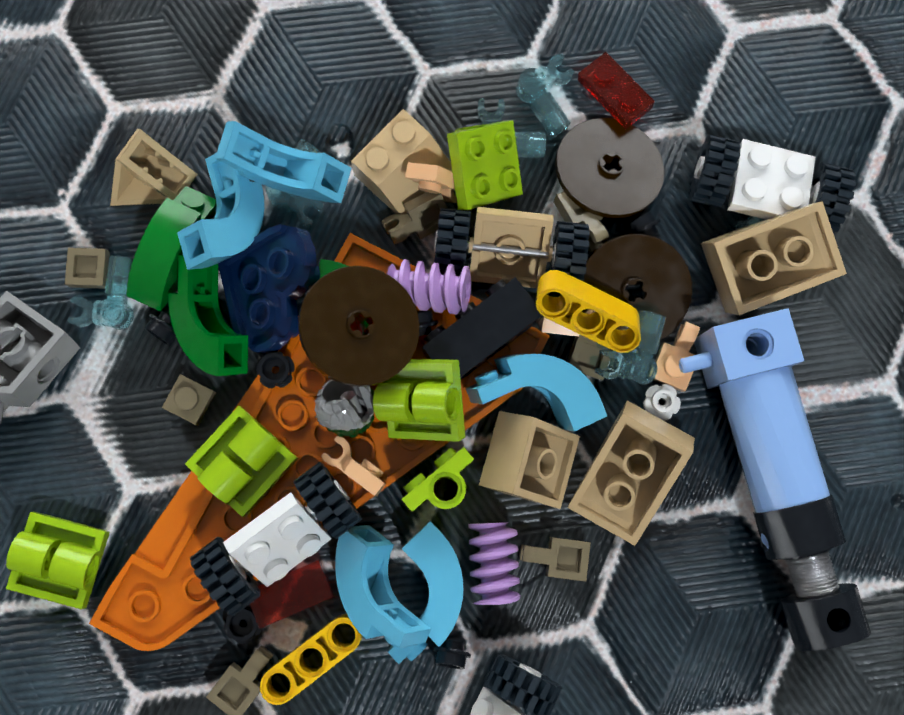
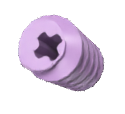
[387,259,471,315]
[468,522,520,605]

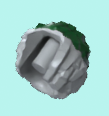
[314,379,374,438]

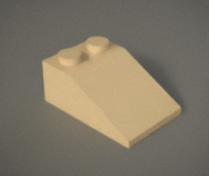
[701,201,847,315]
[567,401,695,546]

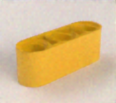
[536,270,641,353]
[260,614,363,705]

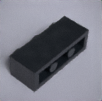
[422,277,542,380]

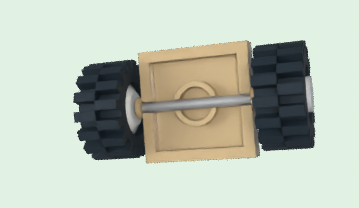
[434,207,590,289]

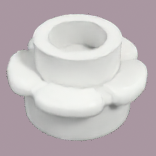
[643,384,681,421]

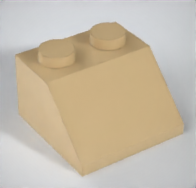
[351,109,452,214]
[479,411,580,509]

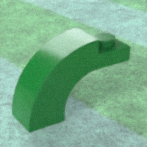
[127,186,217,312]
[168,255,248,376]

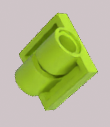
[447,120,523,210]
[373,359,465,442]
[185,406,299,517]
[402,447,474,512]
[6,512,110,609]

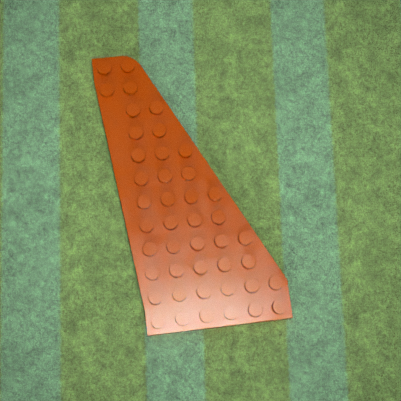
[89,233,550,651]

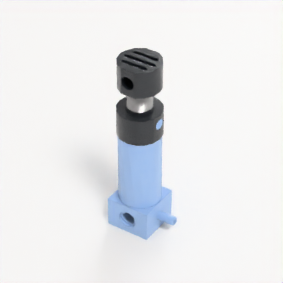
[679,308,871,651]

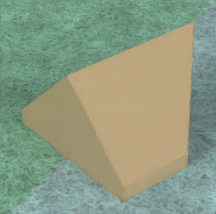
[110,128,198,206]

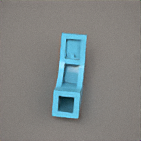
[177,152,265,270]
[465,354,607,431]
[388,520,463,664]

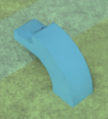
[215,121,352,203]
[335,525,431,648]

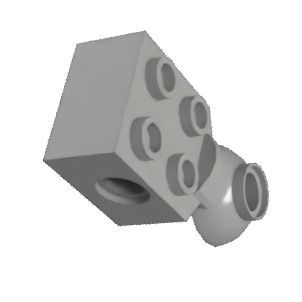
[0,291,80,424]

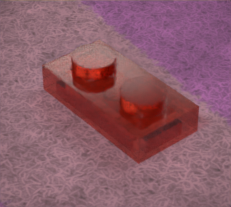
[578,52,655,129]
[250,560,335,629]

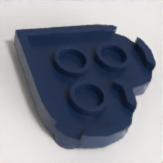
[218,224,320,354]

